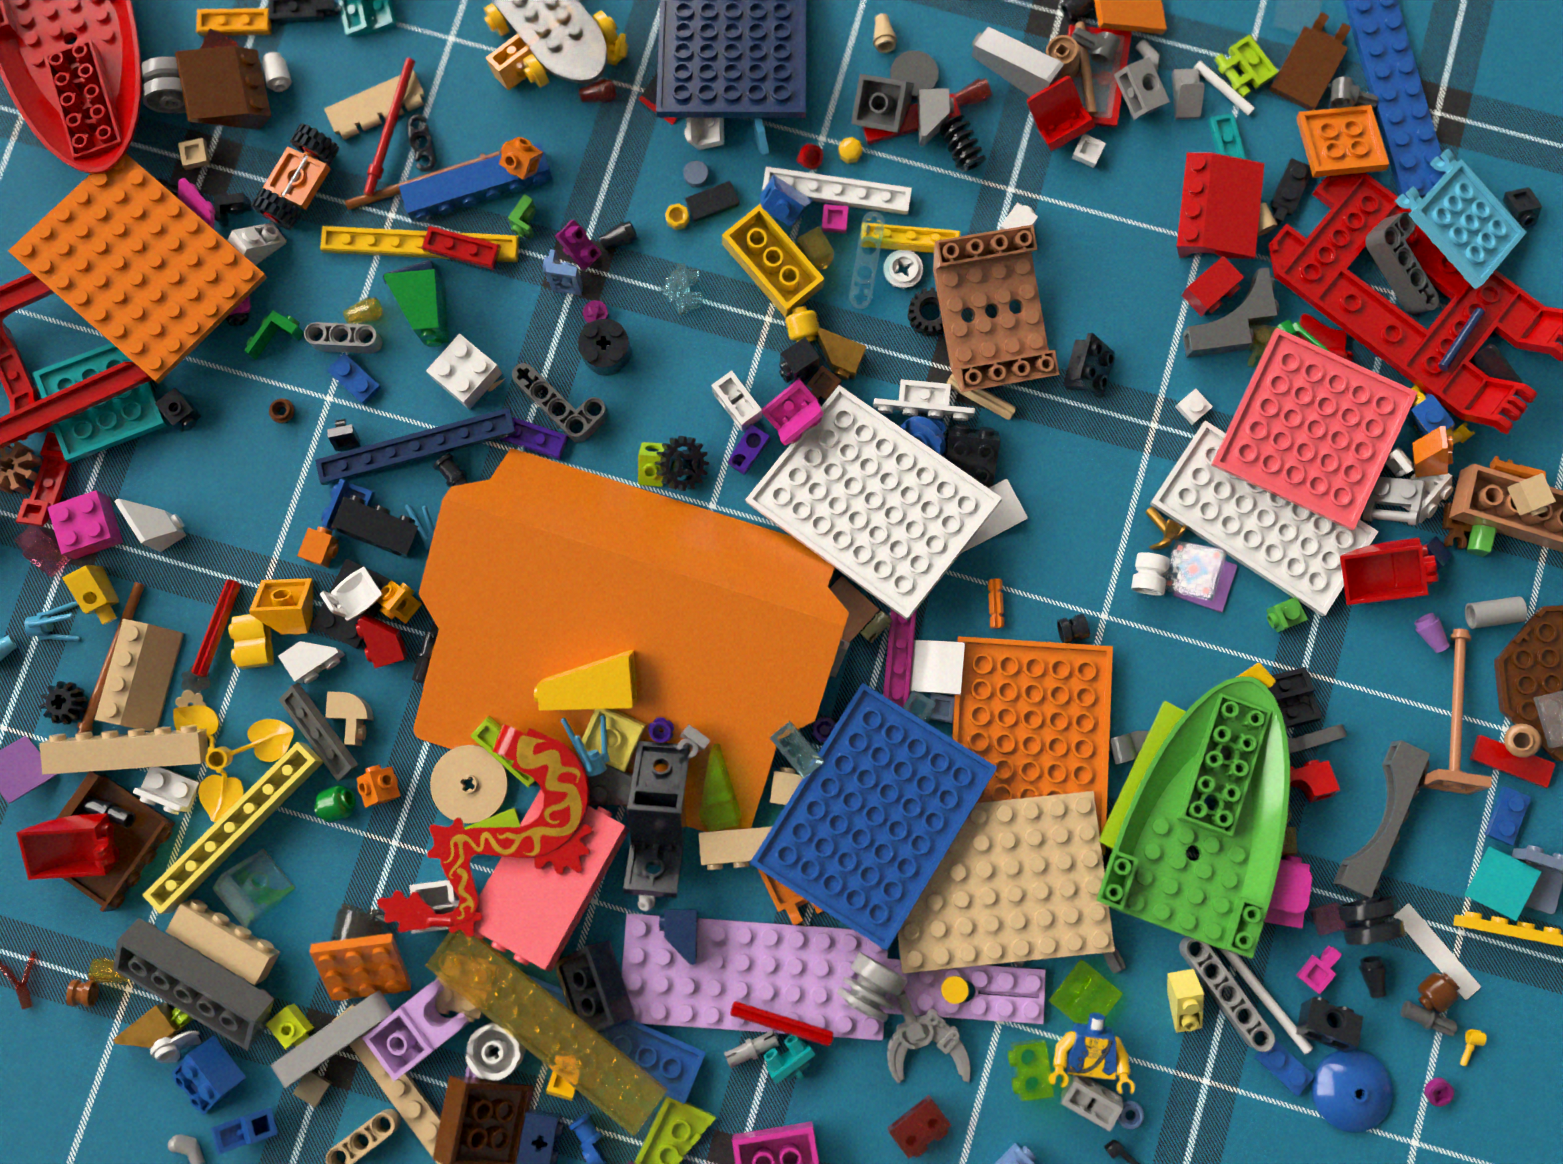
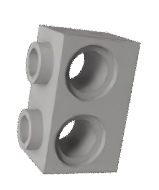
[1061,1075,1123,1131]

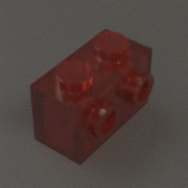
[887,1094,951,1159]

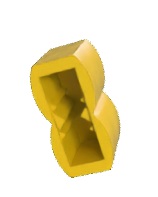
[229,614,274,670]

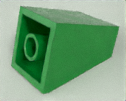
[384,269,449,347]

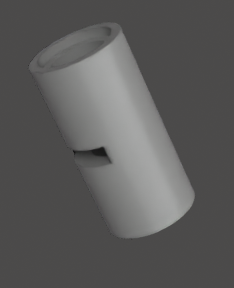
[1465,596,1527,629]

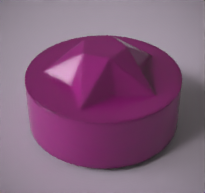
[583,300,609,323]
[1424,1078,1454,1107]

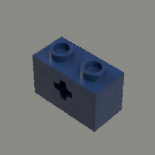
[517,1108,564,1164]

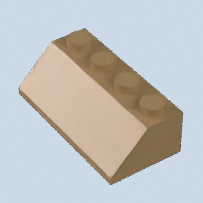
[95,619,184,732]

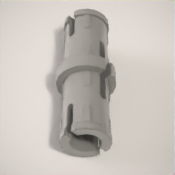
[724,1030,779,1069]

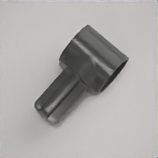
[1071,27,1120,66]
[1330,77,1379,109]

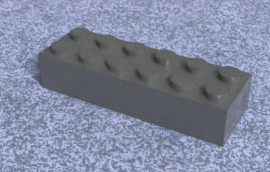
[113,918,274,1051]

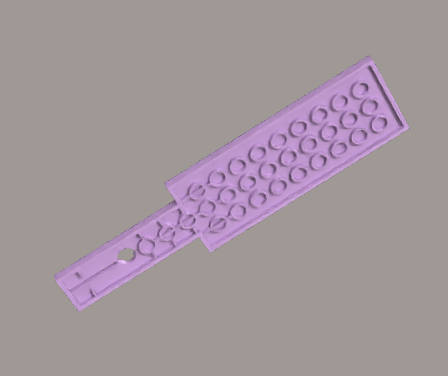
[622,913,1046,1040]

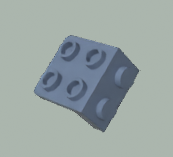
[1512,845,1563,914]

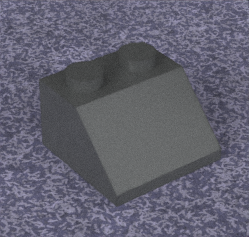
[851,74,914,133]

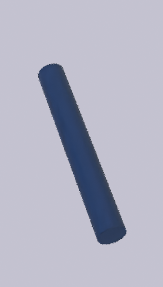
[1438,308,1485,371]

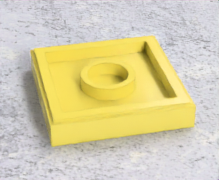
[582,709,646,772]

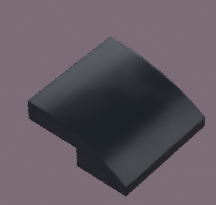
[1268,667,1322,729]

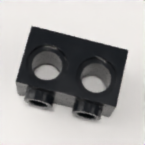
[779,337,820,384]

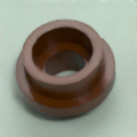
[269,398,295,424]

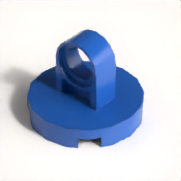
[900,416,946,456]

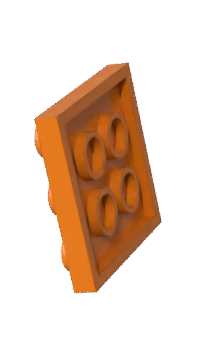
[1296,105,1389,177]
[310,933,411,1001]

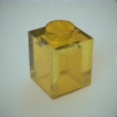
[797,227,834,270]

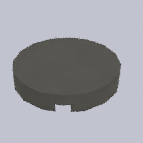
[890,51,938,99]

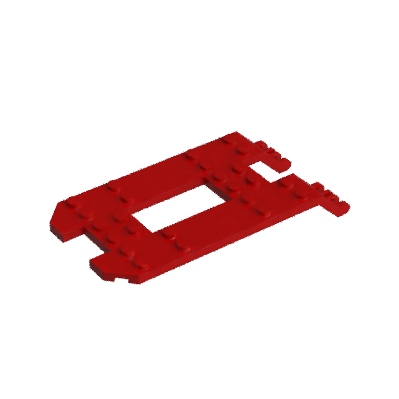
[1269,173,1563,434]

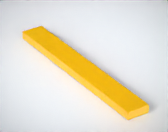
[320,226,520,262]

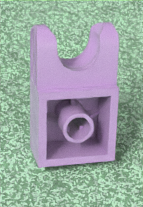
[363,979,469,1081]

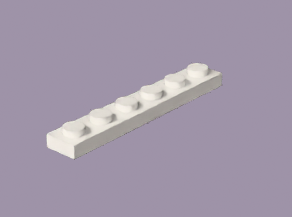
[762,167,912,215]

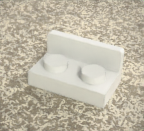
[1402,473,1453,524]
[133,767,201,815]

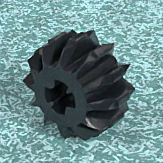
[40,681,88,725]

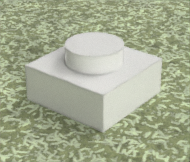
[1072,134,1106,168]
[1175,389,1213,425]

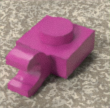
[1296,946,1342,994]

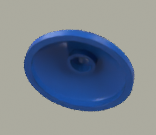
[1311,1049,1393,1132]

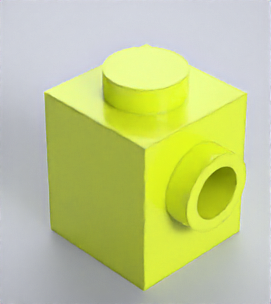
[266,1004,314,1049]

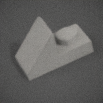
[1172,69,1205,119]

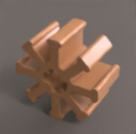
[0,442,43,494]

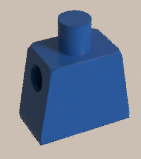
[760,174,813,227]

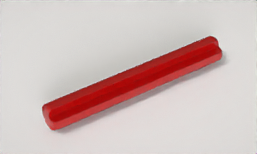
[191,579,241,677]
[730,1001,834,1046]

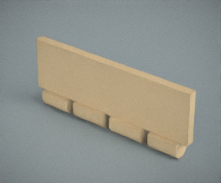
[324,71,425,140]

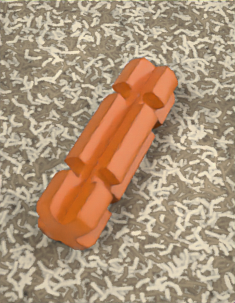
[988,578,1004,629]

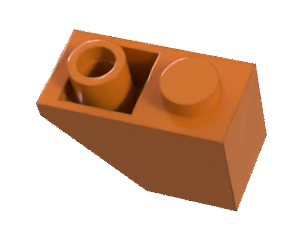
[1412,426,1453,477]

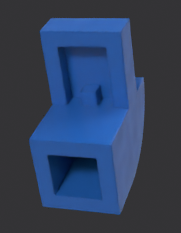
[211,1107,278,1155]

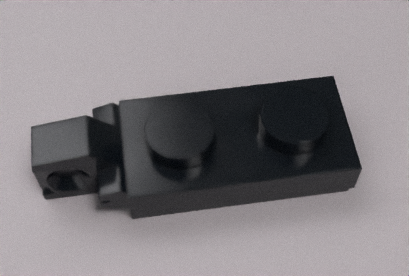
[269,0,338,23]
[1270,158,1312,226]

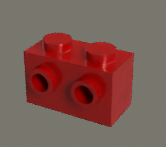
[1181,256,1244,317]

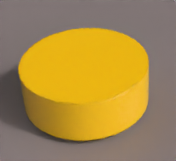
[941,976,968,1004]

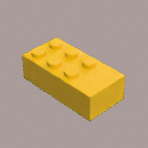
[722,204,825,318]

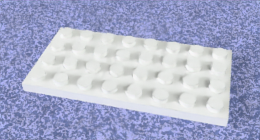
[1150,421,1378,616]

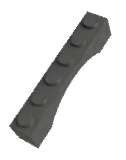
[1333,740,1430,898]

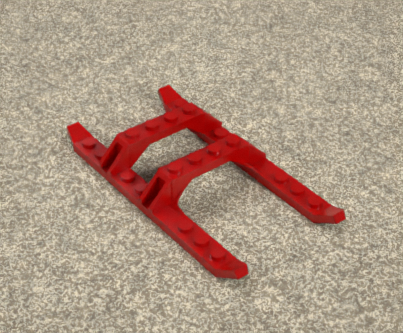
[0,272,153,449]

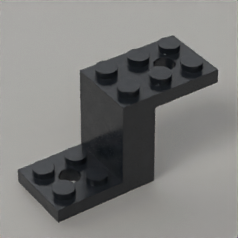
[623,741,691,898]

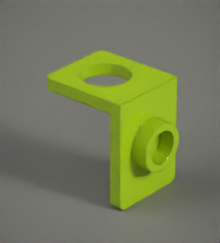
[638,442,664,487]

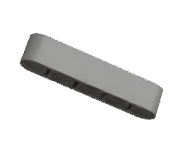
[1179,937,1275,1052]
[271,990,394,1088]

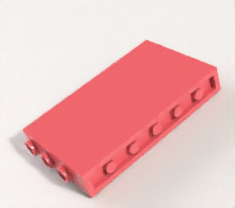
[474,789,630,972]

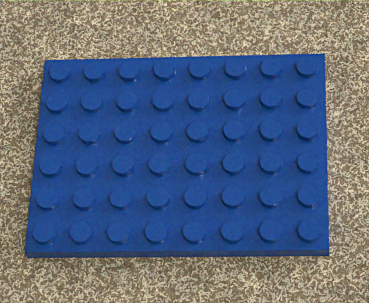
[750,683,997,951]

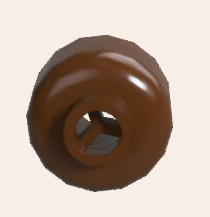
[1417,972,1460,1013]

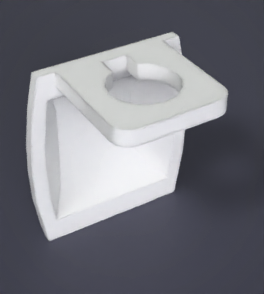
[320,567,382,621]

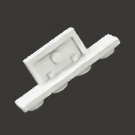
[873,379,975,421]

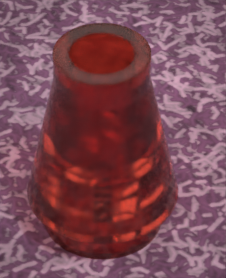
[579,78,617,103]
[954,78,992,107]

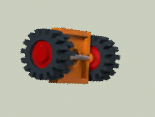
[251,123,340,230]

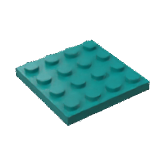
[32,343,167,463]

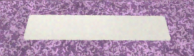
[1394,904,1481,1000]

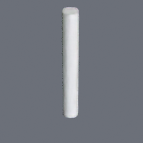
[1194,61,1255,116]

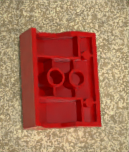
[1177,153,1265,259]

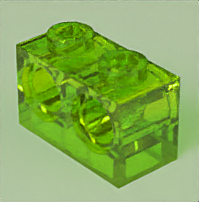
[1007,1038,1054,1101]

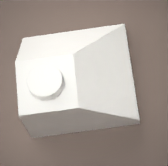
[114,499,186,552]

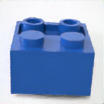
[171,1036,246,1116]

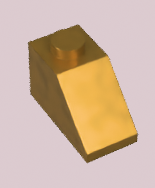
[818,328,866,380]
[113,1002,185,1048]

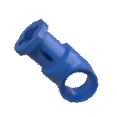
[568,1112,607,1164]

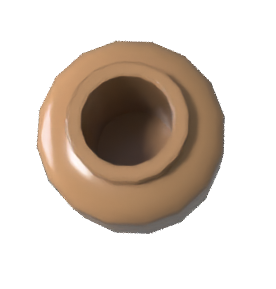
[1504,724,1542,757]

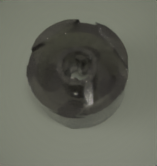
[330,904,390,941]

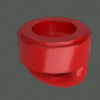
[796,143,823,170]

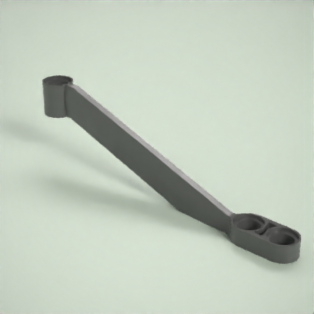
[1109,724,1347,765]

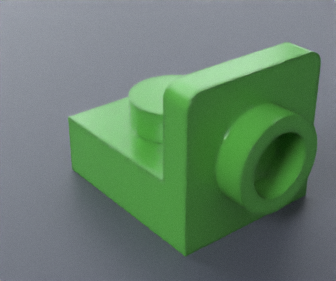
[508,194,536,239]
[1266,597,1308,633]

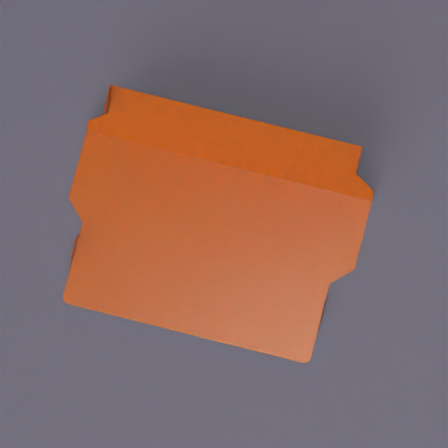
[413,448,849,832]

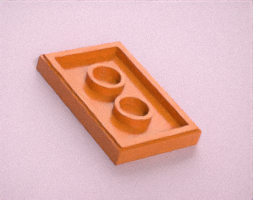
[1094,0,1167,34]

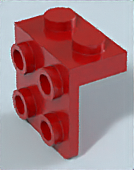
[1027,76,1095,151]

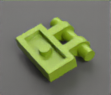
[1214,34,1278,98]

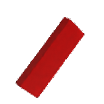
[422,226,501,270]
[1469,735,1556,788]

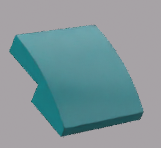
[338,0,397,37]
[1464,846,1542,921]

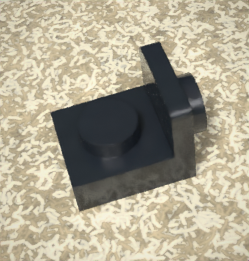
[1503,187,1542,228]
[213,192,252,227]

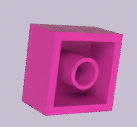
[47,490,123,560]

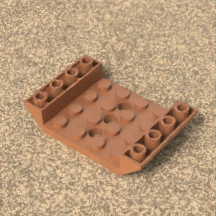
[933,224,1059,392]

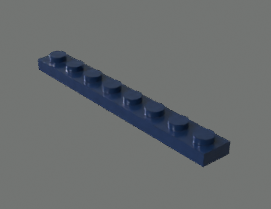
[315,408,517,486]

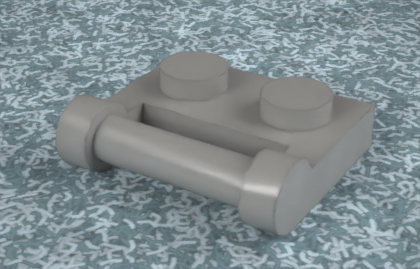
[1363,477,1425,526]

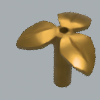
[1145,506,1187,549]

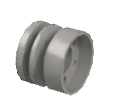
[837,952,908,1022]

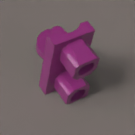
[555,219,602,271]

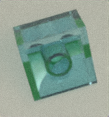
[212,848,296,928]

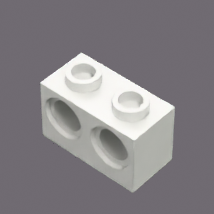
[711,370,762,432]

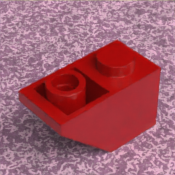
[356,614,408,668]

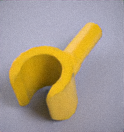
[1460,1029,1486,1066]

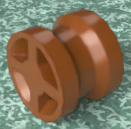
[66,979,99,1007]

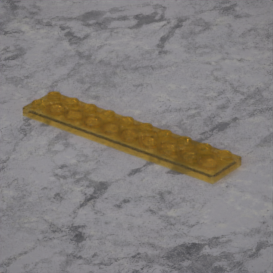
[425,929,668,1136]

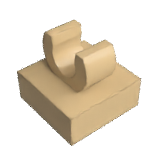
[178,138,210,170]

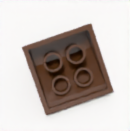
[175,46,271,130]
[432,1076,534,1164]

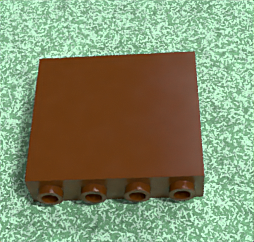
[56,771,175,912]

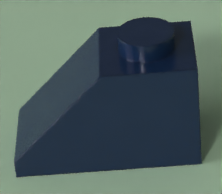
[659,909,698,965]

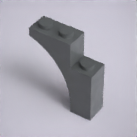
[1182,268,1279,358]

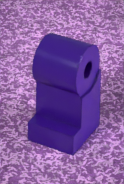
[727,424,772,475]

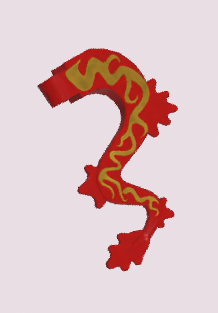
[377,724,592,937]

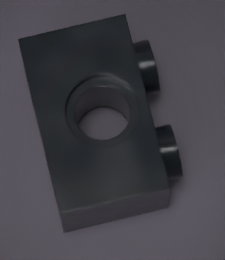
[1296,997,1363,1053]

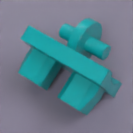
[764,1035,815,1084]

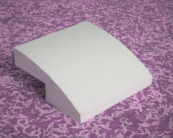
[910,640,965,695]

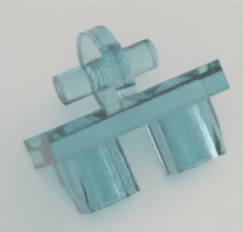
[660,263,703,315]

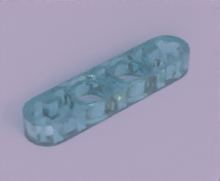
[849,211,885,309]

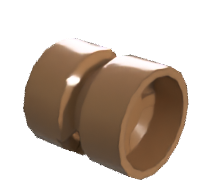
[1046,35,1080,80]

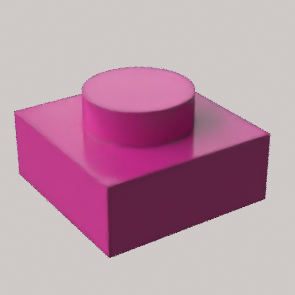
[822,204,848,233]

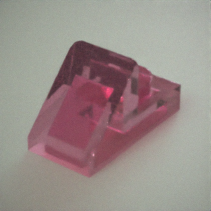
[14,525,71,577]

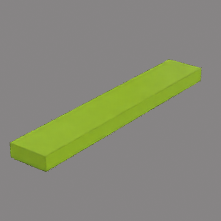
[1099,701,1186,849]

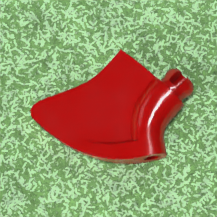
[1299,313,1353,362]

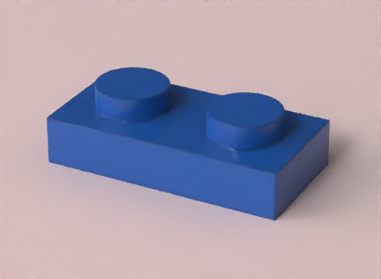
[327,353,381,405]
[1484,787,1531,845]
[1254,1040,1315,1097]

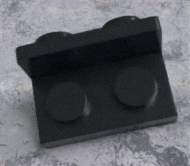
[1063,333,1115,398]

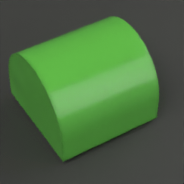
[1467,525,1496,557]

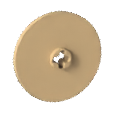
[430,745,508,823]

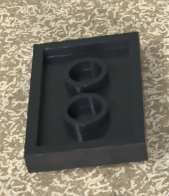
[311,559,391,650]

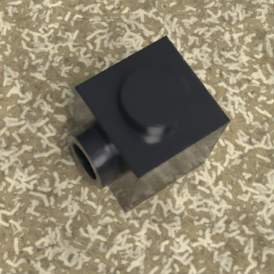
[155,388,202,432]

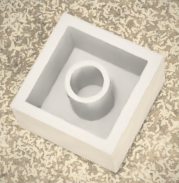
[426,334,502,410]

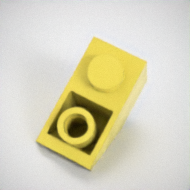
[1167,969,1204,1033]

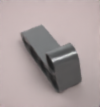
[1365,212,1439,315]
[512,363,608,443]

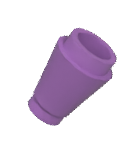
[1414,613,1450,653]

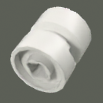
[1131,553,1170,596]

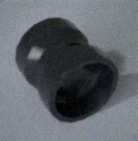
[1057,613,1090,643]

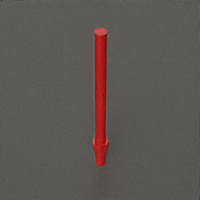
[363,58,415,197]

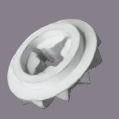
[883,250,923,289]

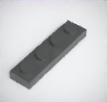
[279,683,358,781]

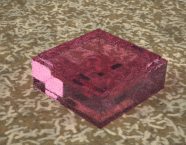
[1310,902,1346,935]

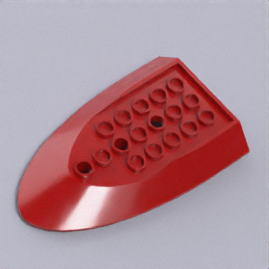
[0,0,142,174]

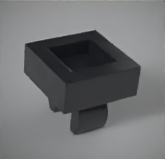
[327,418,360,451]

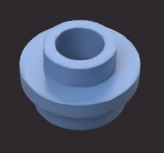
[1117,1101,1144,1129]

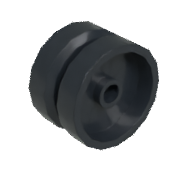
[1337,896,1406,945]

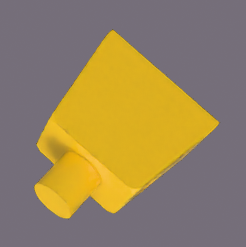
[62,565,119,625]

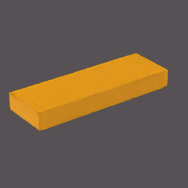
[196,8,272,36]

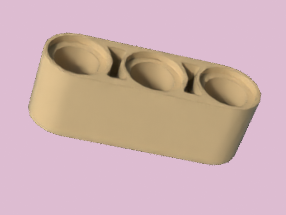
[326,1109,401,1164]

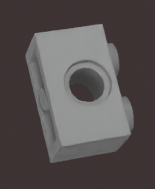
[1114,56,1170,120]

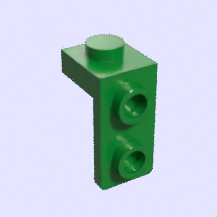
[245,310,304,360]

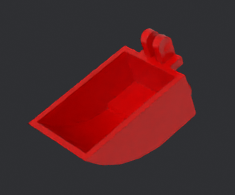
[1340,538,1438,605]
[16,813,119,880]

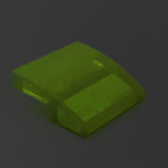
[1048,959,1123,1024]

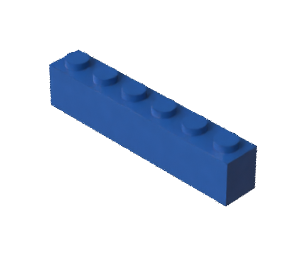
[399,142,553,222]

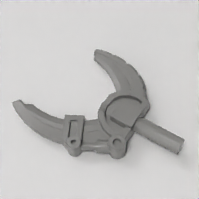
[887,991,970,1083]

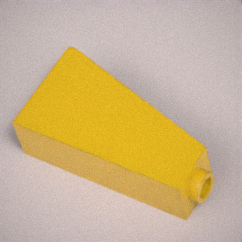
[534,650,638,710]

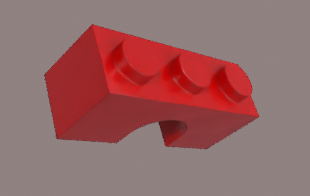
[1288,760,1340,805]

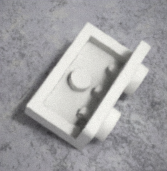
[685,118,724,150]

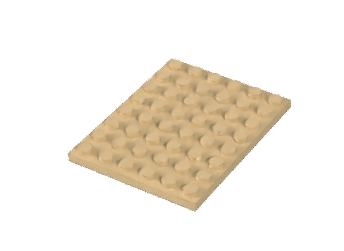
[897,791,1115,973]

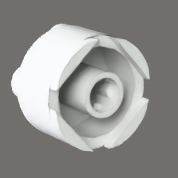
[466,1021,526,1080]

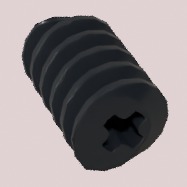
[939,115,987,172]

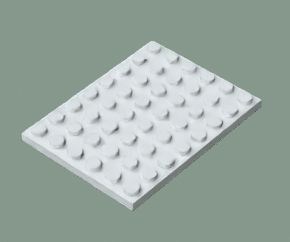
[745,385,1002,621]

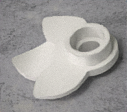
[150,1031,201,1063]

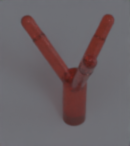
[0,951,36,1010]

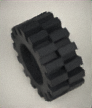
[908,288,944,337]

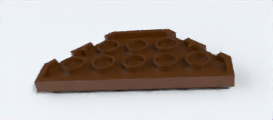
[1494,605,1563,761]

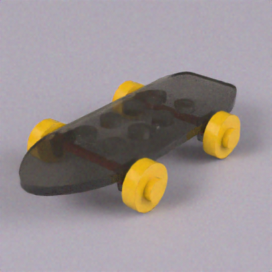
[484,0,618,88]

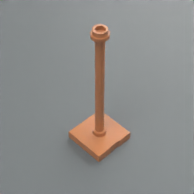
[1418,629,1492,795]

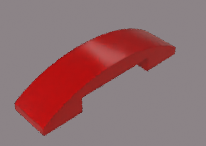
[16,432,71,527]

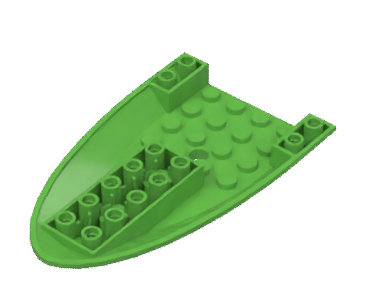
[1096,676,1290,958]

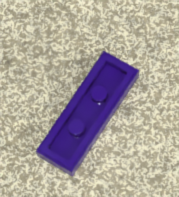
[498,417,569,460]

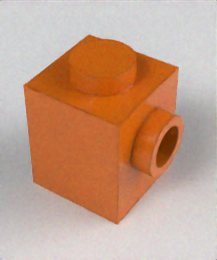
[297,526,339,568]

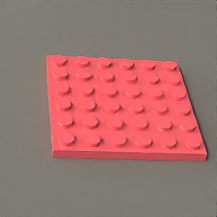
[1211,328,1418,530]

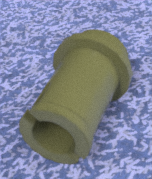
[861,610,893,643]

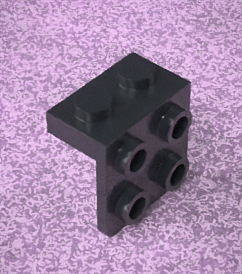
[1469,344,1523,383]
[946,424,1000,488]

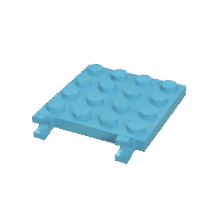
[1395,149,1527,289]

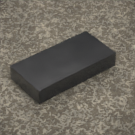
[685,181,740,223]

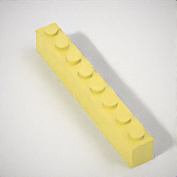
[143,742,323,914]

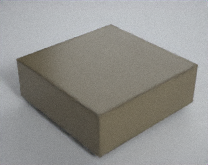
[293,1070,332,1107]

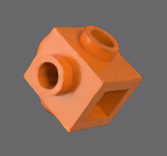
[499,137,543,180]
[357,765,400,808]

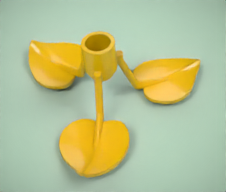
[173,705,294,822]

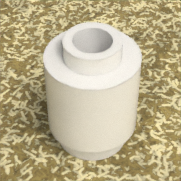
[262,52,292,92]

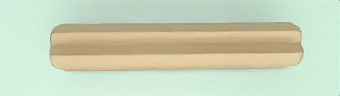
[947,373,1016,420]

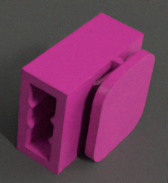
[1264,856,1312,929]

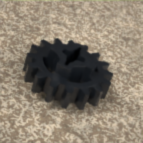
[655,436,709,491]

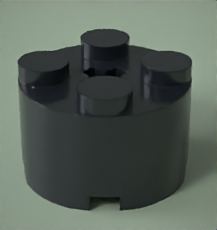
[578,319,631,376]

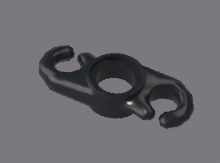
[407,114,437,172]

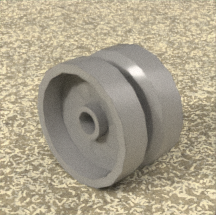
[141,57,186,114]

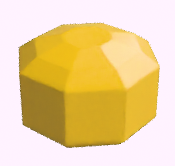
[838,137,863,164]
[665,203,690,230]

